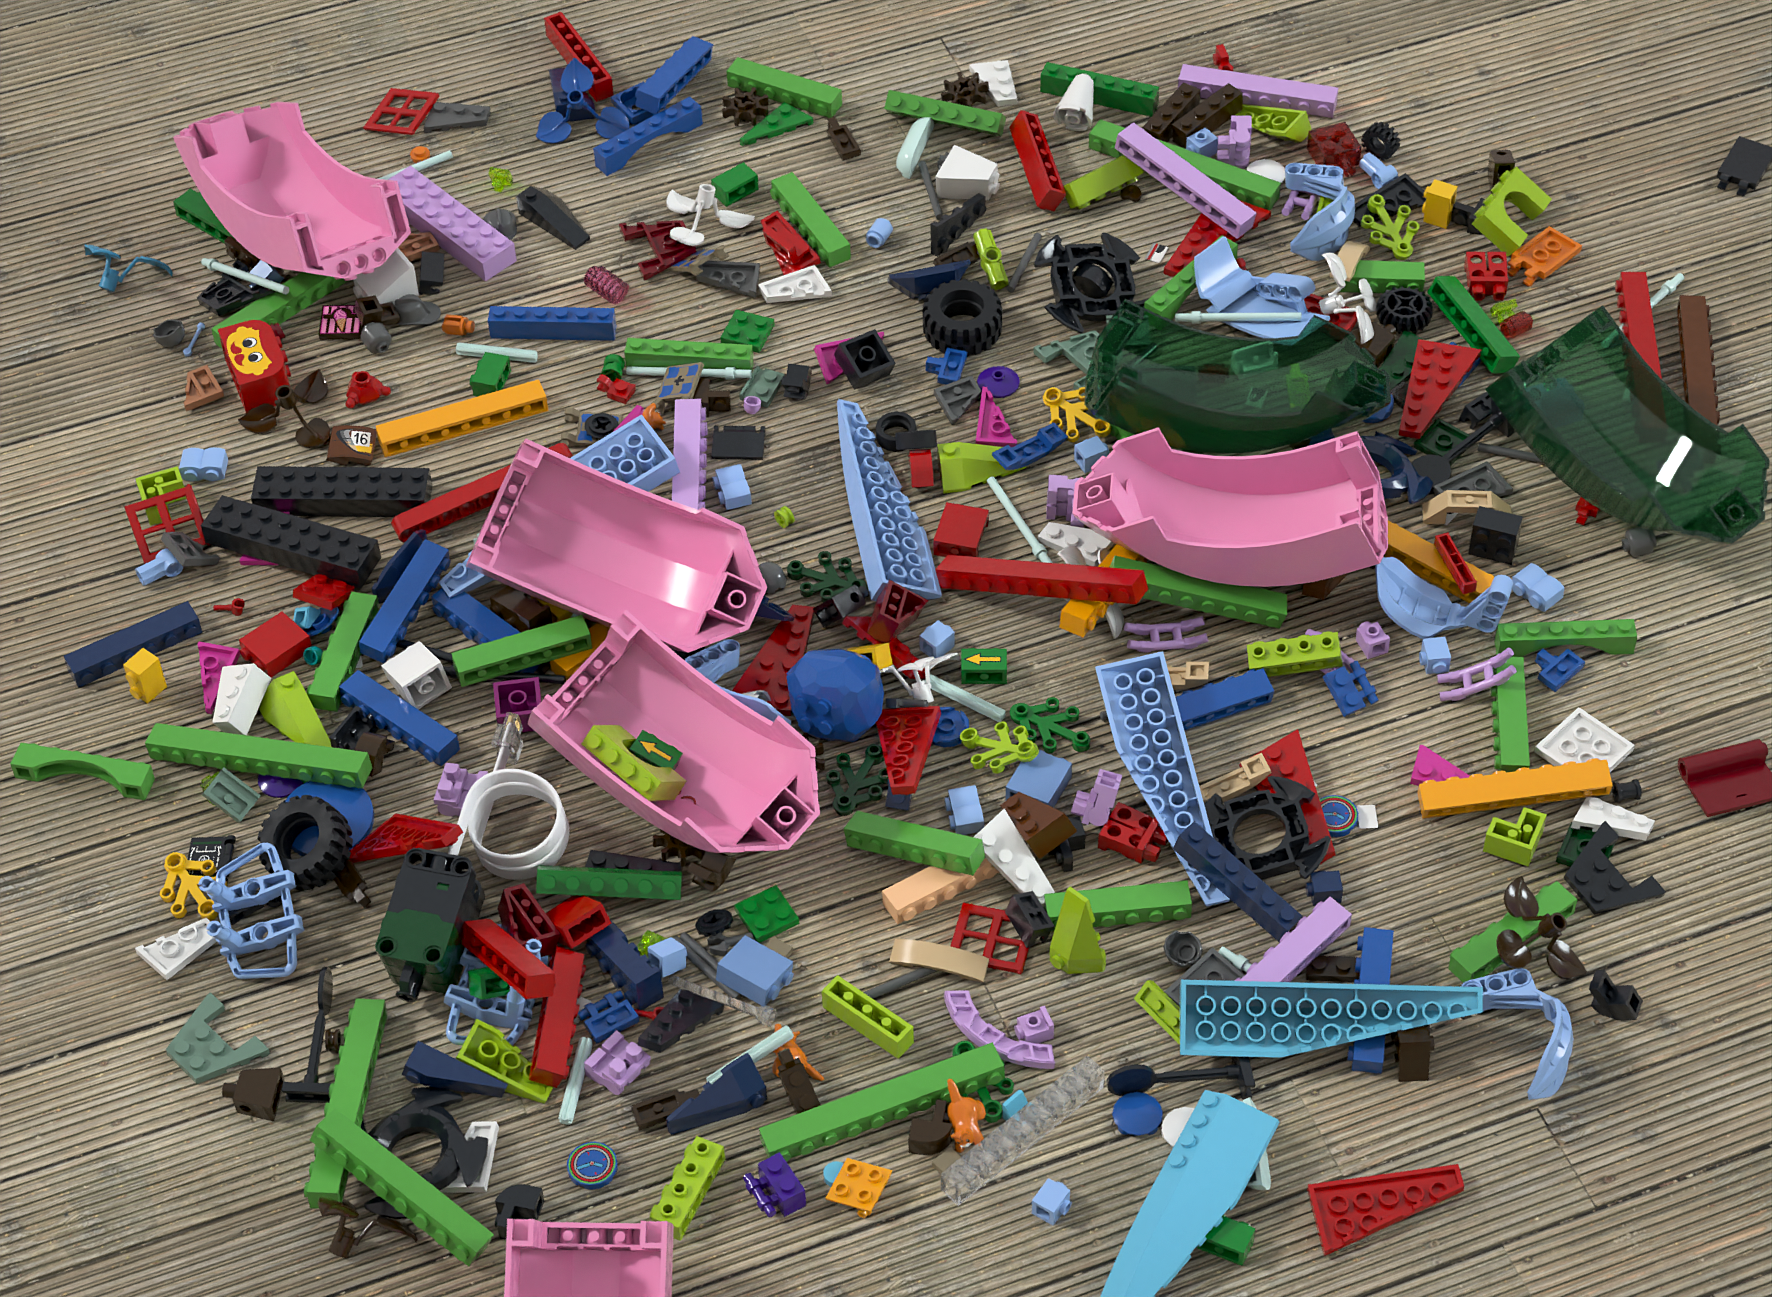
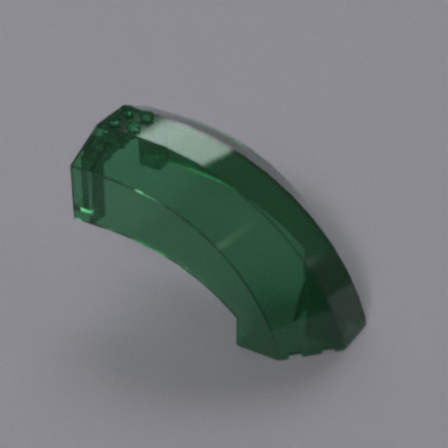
[1084,299,1391,454]
[1485,305,1770,544]

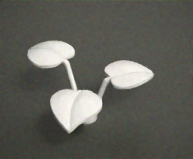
[666,184,755,246]
[1319,253,1377,344]
[1058,546,1124,639]
[879,653,960,703]

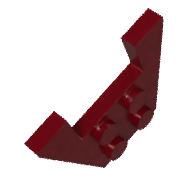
[619,220,696,281]

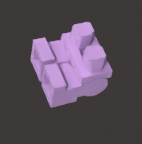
[1217,116,1252,169]
[1046,475,1084,528]
[434,763,488,816]
[1071,769,1122,826]
[584,1030,651,1095]

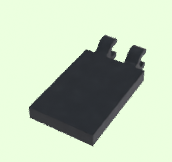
[1717,136,1772,197]

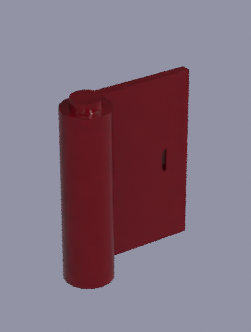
[1678,739,1772,817]

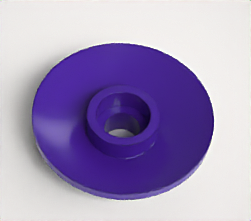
[977,366,1020,398]
[258,774,303,798]

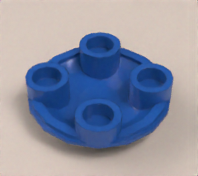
[1112,1092,1163,1136]

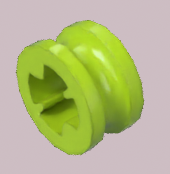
[774,506,795,528]

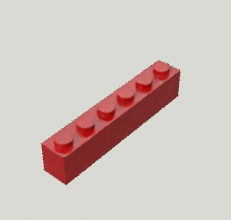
[544,12,614,102]
[1009,110,1066,212]
[462,919,557,999]
[529,946,586,1088]

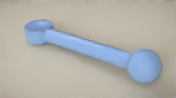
[183,322,205,357]

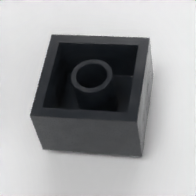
[834,329,896,390]
[1468,506,1523,565]

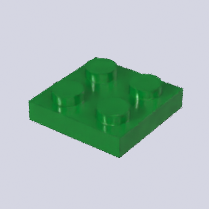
[720,310,775,353]
[734,885,800,943]

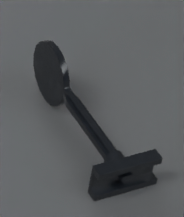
[1412,394,1514,491]
[282,967,333,1103]
[1106,1056,1255,1100]

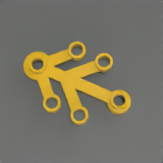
[1043,387,1111,443]
[160,852,227,921]

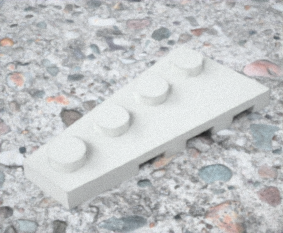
[974,809,1055,905]

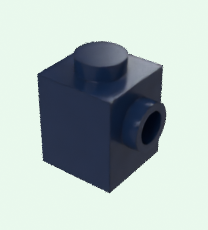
[1305,870,1343,906]

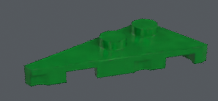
[739,102,814,146]

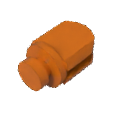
[441,314,475,336]

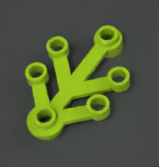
[1361,194,1419,260]
[960,721,1039,774]

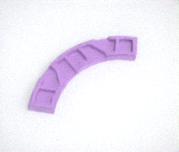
[944,990,1055,1069]

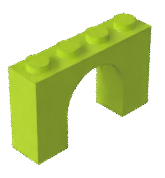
[1472,167,1552,257]
[581,725,687,801]

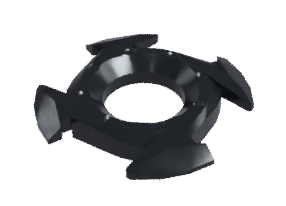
[1034,232,1149,334]
[1204,776,1331,880]
[360,1087,488,1219]

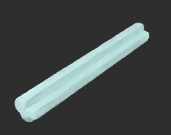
[456,342,538,363]
[925,674,1006,722]
[706,1025,794,1084]
[558,1037,593,1125]

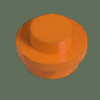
[410,146,430,163]

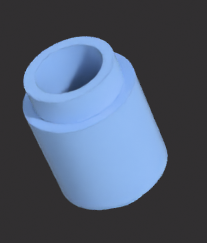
[866,218,893,248]

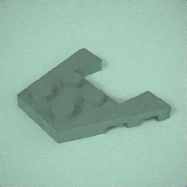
[1033,330,1122,396]
[166,992,270,1084]

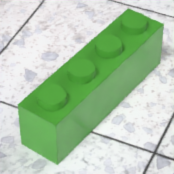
[1340,260,1425,293]

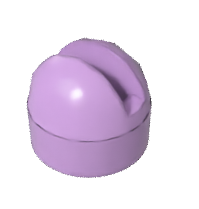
[744,396,761,415]

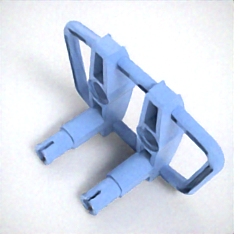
[199,843,305,979]
[443,924,548,1046]

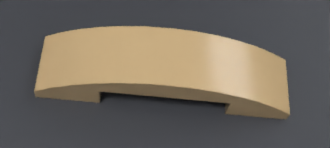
[1330,241,1370,282]
[1167,662,1209,690]
[1199,753,1272,803]
[889,939,989,983]

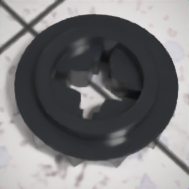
[585,413,619,440]
[695,909,734,937]

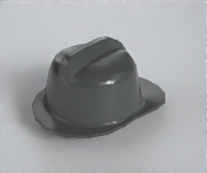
[484,208,517,240]
[395,294,441,325]

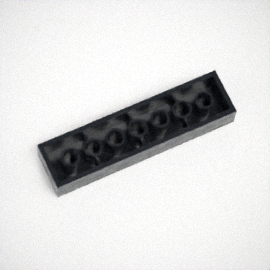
[251,466,433,517]
[201,495,382,588]

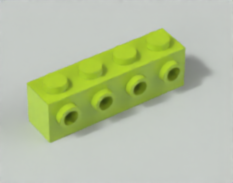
[1063,155,1144,210]
[1247,631,1343,677]
[822,975,914,1059]
[650,1136,725,1241]

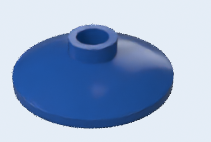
[303,607,339,637]

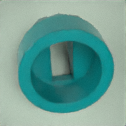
[303,646,323,665]

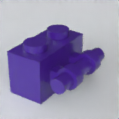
[743,1152,806,1218]

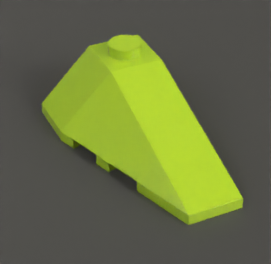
[1235,104,1312,142]
[937,442,1026,494]
[258,671,331,747]
[1049,887,1106,974]
[456,1019,553,1104]

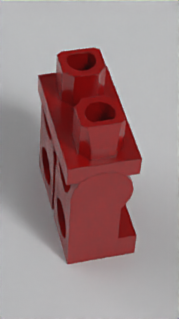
[1464,252,1508,301]
[1098,802,1168,864]

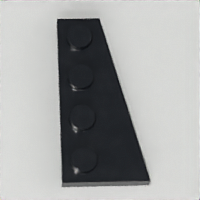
[1353,173,1426,227]
[585,850,683,872]

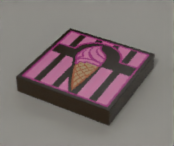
[319,305,362,340]

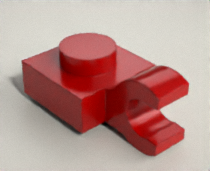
[1213,44,1233,72]
[596,374,636,404]
[1575,491,1605,525]

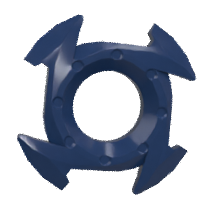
[1308,429,1433,504]

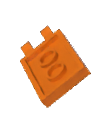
[1507,226,1582,287]

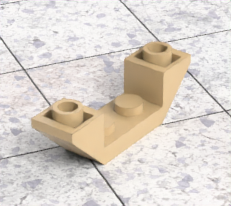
[1422,490,1512,524]

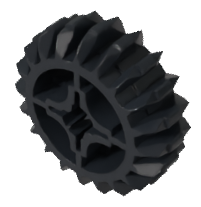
[1376,285,1433,334]

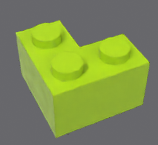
[135,466,186,526]
[1483,807,1547,867]

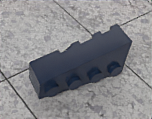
[585,920,664,1010]

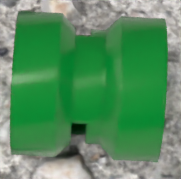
[601,354,625,382]

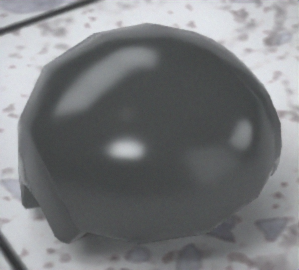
[153,319,185,347]
[759,562,787,594]
[1163,930,1203,968]

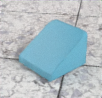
[293,606,321,629]
[1003,1090,1032,1128]

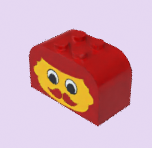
[218,320,291,414]

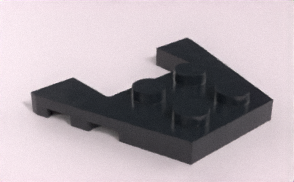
[197,260,276,316]
[1564,821,1666,915]

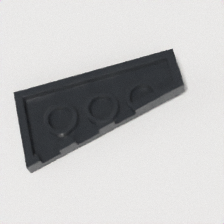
[930,193,986,257]
[638,989,724,1053]

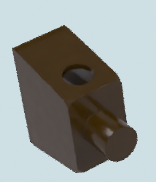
[1488,150,1515,194]
[1345,322,1396,370]
[222,1067,285,1121]

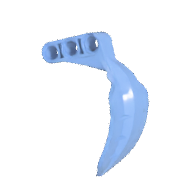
[1285,163,1355,261]
[1375,557,1513,639]
[685,639,791,725]
[1461,968,1574,1100]

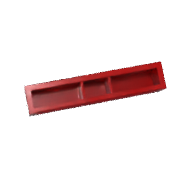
[1434,532,1477,595]

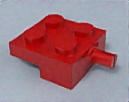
[293,574,355,611]

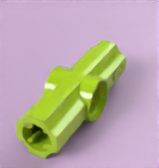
[973,228,1009,290]

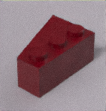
[867,579,929,643]
[497,883,560,957]

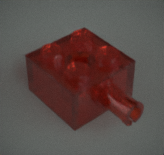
[1307,122,1362,177]

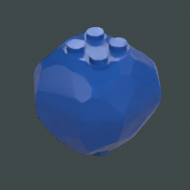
[787,649,884,742]

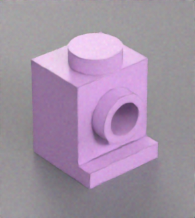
[1356,621,1390,659]
[1014,1006,1054,1044]

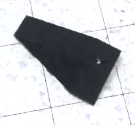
[516,186,590,250]

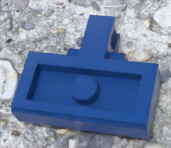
[925,348,967,385]
[1535,649,1585,692]

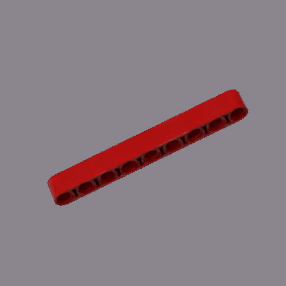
[391,443,573,543]

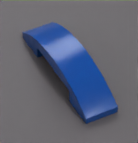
[992,423,1068,470]

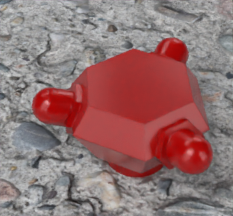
[345,371,391,409]

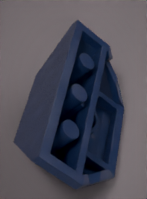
[887,259,971,301]
[372,529,428,604]

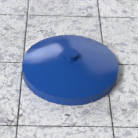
[285,781,374,856]

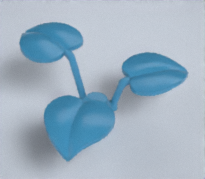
[84,244,173,292]

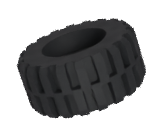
[922,279,1002,357]
[257,795,353,890]

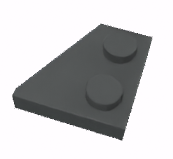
[934,375,981,425]
[161,532,220,567]

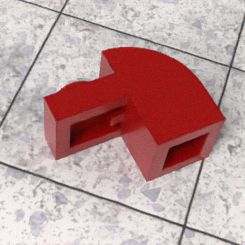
[908,449,934,488]

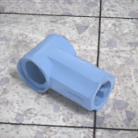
[1359,152,1398,189]
[135,548,183,586]

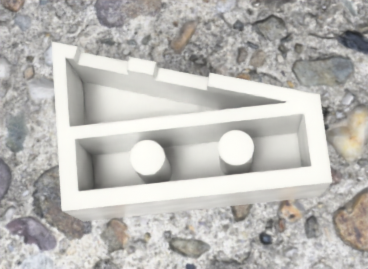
[212,663,271,736]

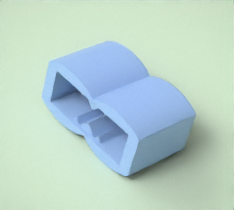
[179,448,228,482]
[712,464,752,510]
[1512,563,1564,612]
[944,785,984,835]

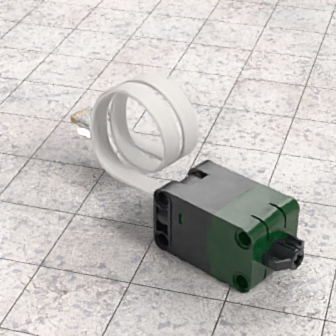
[375,712,569,1002]

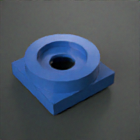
[611,81,666,125]

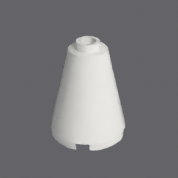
[1053,74,1094,131]

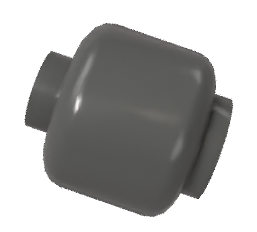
[361,322,392,353]
[1621,526,1657,557]

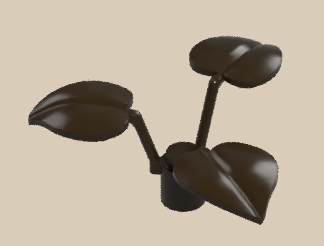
[238,369,331,448]
[1496,876,1587,979]
[318,1196,418,1258]

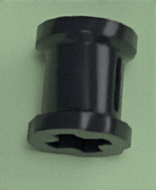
[1612,779,1642,803]

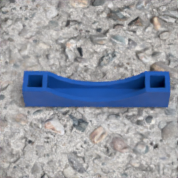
[593,96,703,176]

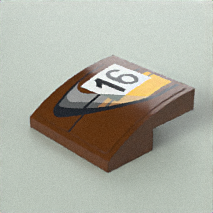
[326,425,377,466]

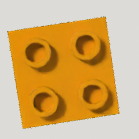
[825,1158,893,1218]

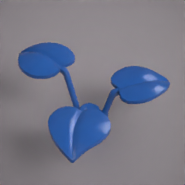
[536,58,630,143]

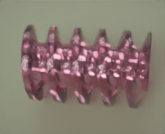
[584,266,629,304]

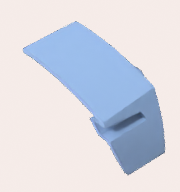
[1194,236,1330,345]

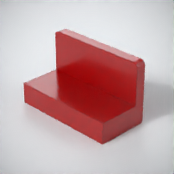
[762,226,810,264]

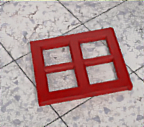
[363,88,439,135]
[124,484,210,564]
[950,903,1029,975]

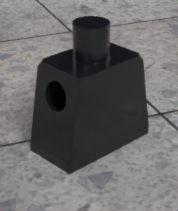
[813,585,869,628]

